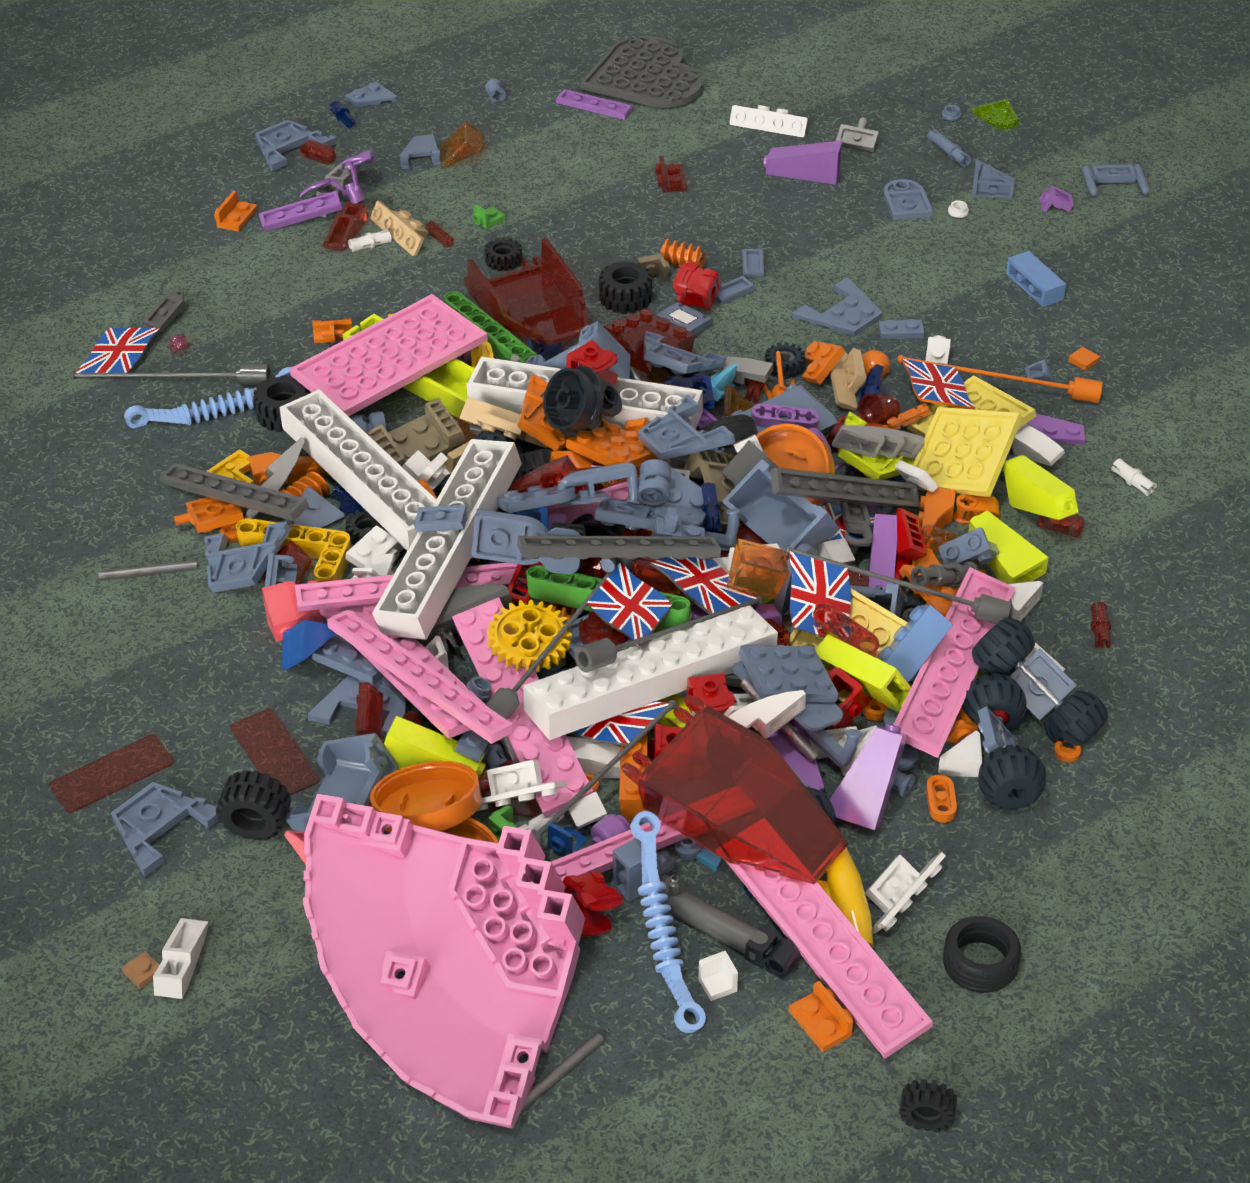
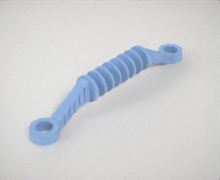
[124,367,292,428]
[630,811,706,1033]

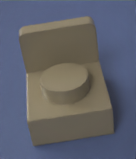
[637,253,670,281]

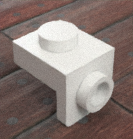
[926,336,951,364]

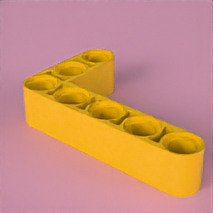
[236,518,351,583]

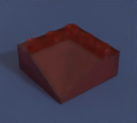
[603,309,695,374]

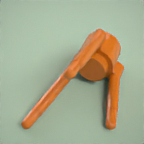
[759,351,795,400]

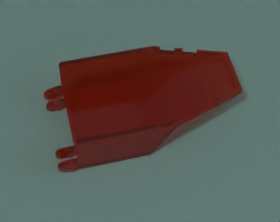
[464,238,590,345]
[621,695,848,884]

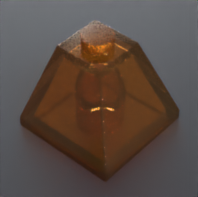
[440,121,484,168]

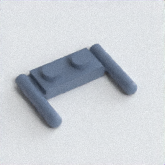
[1082,164,1150,196]

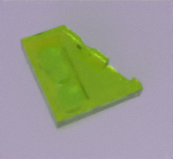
[972,98,1019,130]

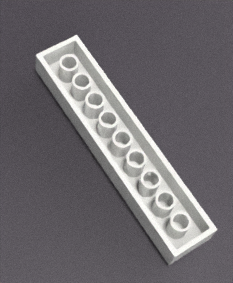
[467,357,703,430]
[280,389,436,551]
[372,439,522,640]
[523,605,778,740]

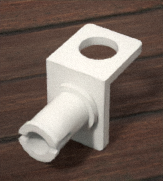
[352,553,395,578]

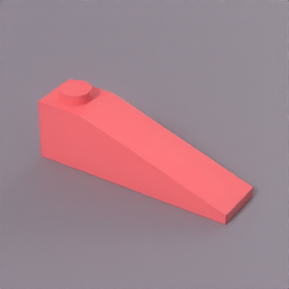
[262,580,337,642]

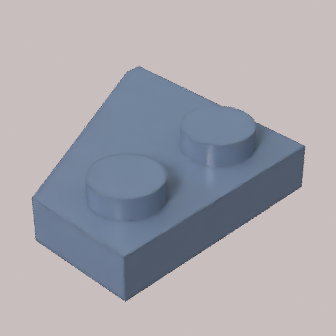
[972,160,1014,198]

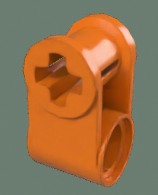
[953,494,1000,524]

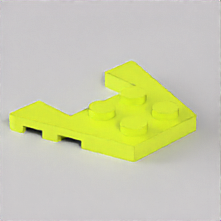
[838,412,917,480]

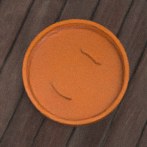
[756,424,835,506]
[370,761,482,832]

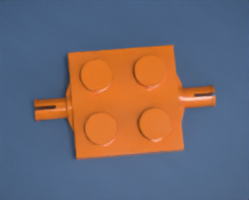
[174,497,245,533]

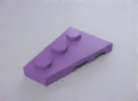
[1026,414,1085,445]

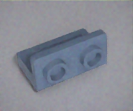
[938,527,1000,564]

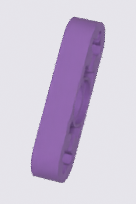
[751,404,819,429]

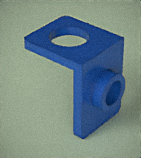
[547,823,587,856]

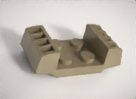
[367,399,466,467]
[686,450,748,532]

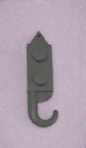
[141,289,185,345]
[839,501,873,547]

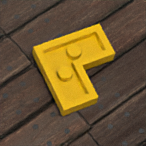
[207,449,254,484]

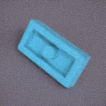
[700,364,738,402]

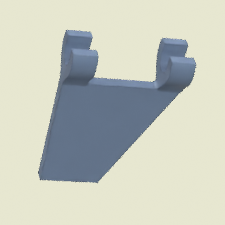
[399,134,441,169]

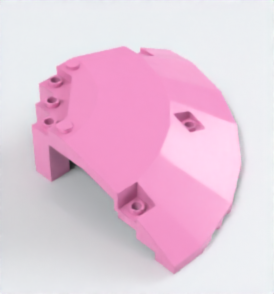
[303,794,585,1128]

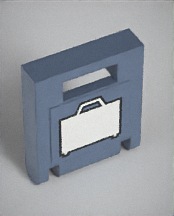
[647,302,713,345]

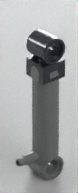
[643,875,802,979]

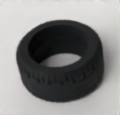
[699,414,758,455]
[943,916,1021,993]

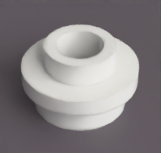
[948,201,969,218]

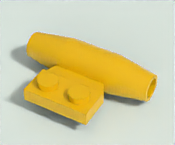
[814,844,874,949]

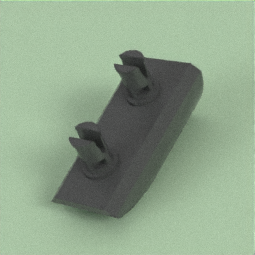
[419,584,513,657]

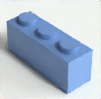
[1006,251,1066,307]
[877,605,953,682]

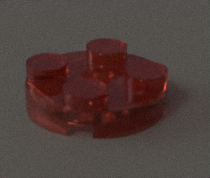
[579,611,629,651]

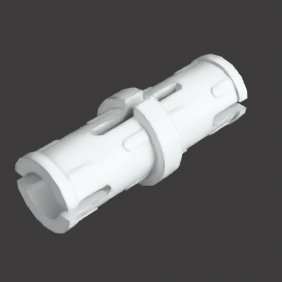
[348,229,392,252]
[1111,458,1157,496]

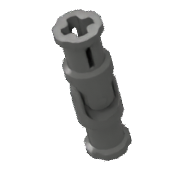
[911,561,979,587]

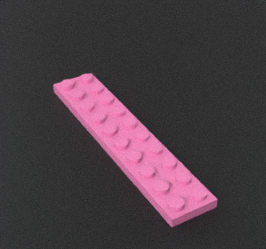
[893,567,1015,758]
[452,597,594,817]
[320,603,486,739]
[718,818,933,1059]

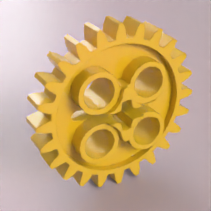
[487,600,572,672]

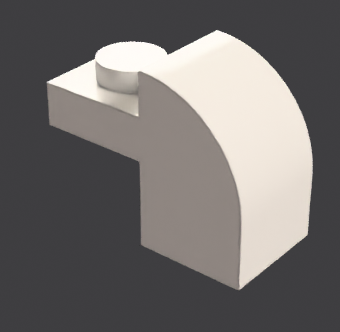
[402,450,448,490]

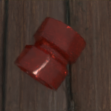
[858,394,900,424]

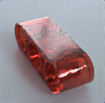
[813,603,879,657]

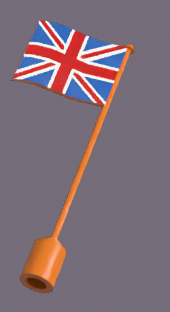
[897,355,1102,410]

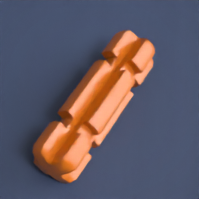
[887,403,930,430]

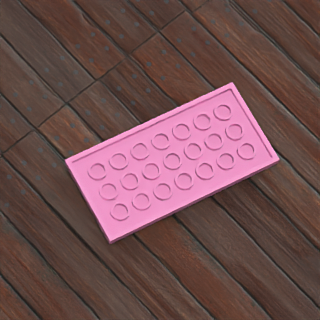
[290,294,488,417]

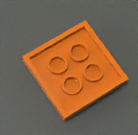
[566,423,659,467]

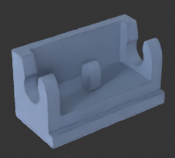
[265,553,297,587]

